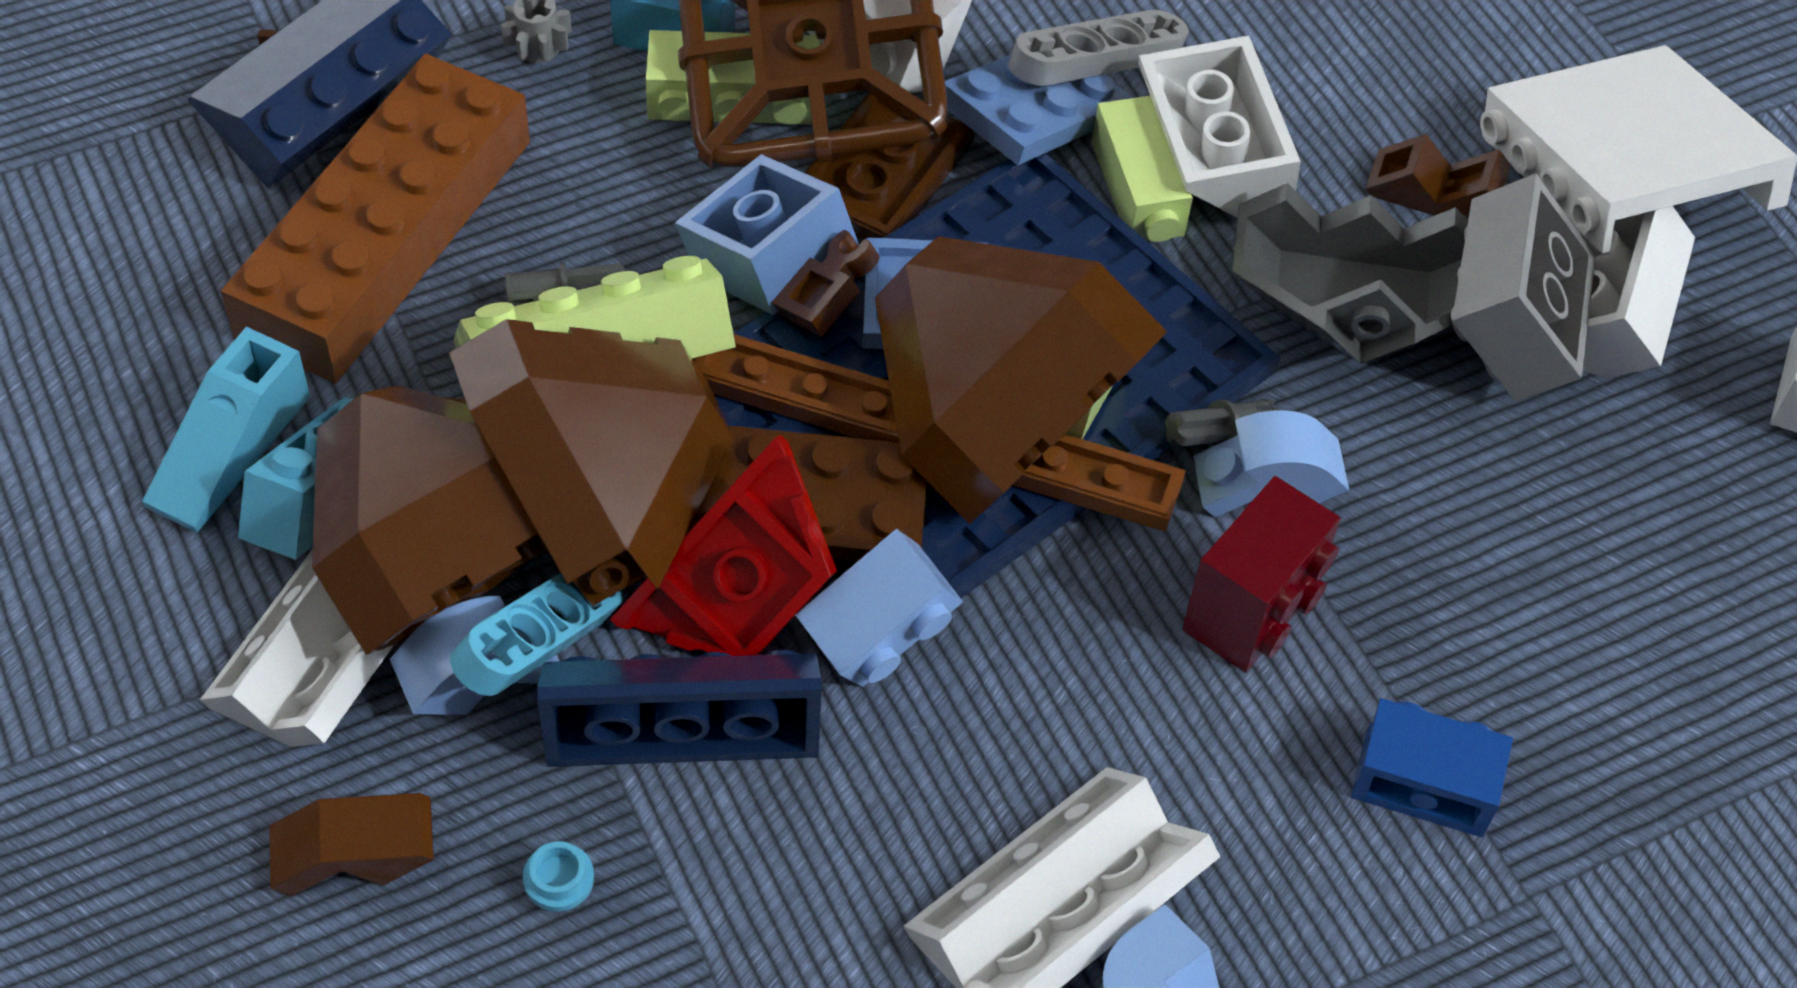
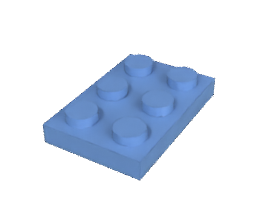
[945,54,1133,165]

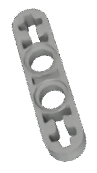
[1008,10,1189,86]

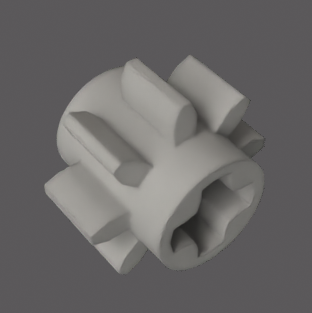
[501,0,572,63]

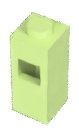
[1091,96,1193,242]

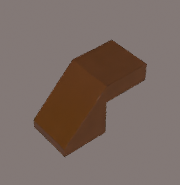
[1365,134,1511,216]
[269,793,434,896]

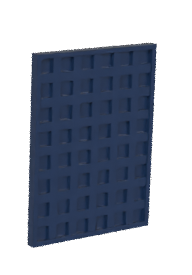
[714,153,1281,598]

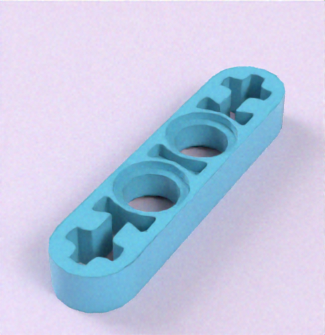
[450,573,625,696]

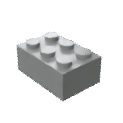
[1451,173,1596,401]

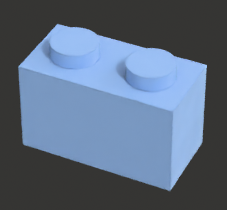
[796,529,963,687]

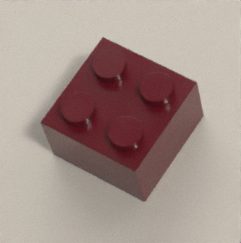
[1182,475,1341,673]

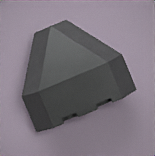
[1232,183,1468,364]

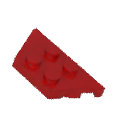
[610,435,837,656]

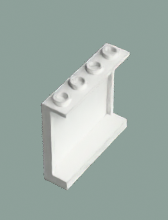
[1480,45,1797,253]

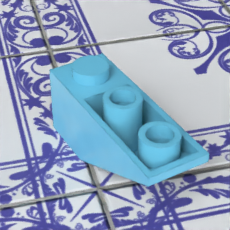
[142,326,310,533]
[238,397,354,560]

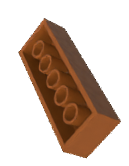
[220,53,530,384]

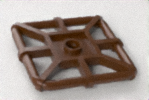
[678,0,948,168]

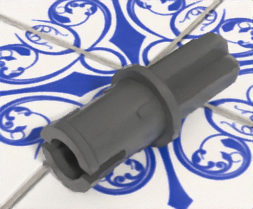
[505,262,626,306]
[1165,398,1279,446]

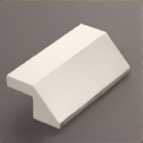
[200,549,393,747]
[903,767,1220,988]

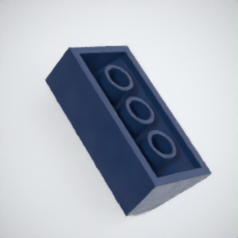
[188,0,452,189]
[537,650,822,767]

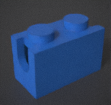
[1350,698,1514,838]

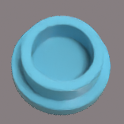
[523,841,594,912]

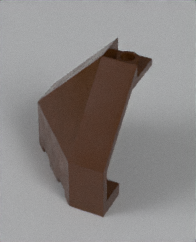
[875,236,1167,524]
[449,319,734,606]
[312,385,550,655]

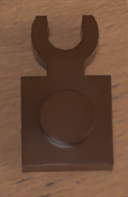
[771,230,880,337]

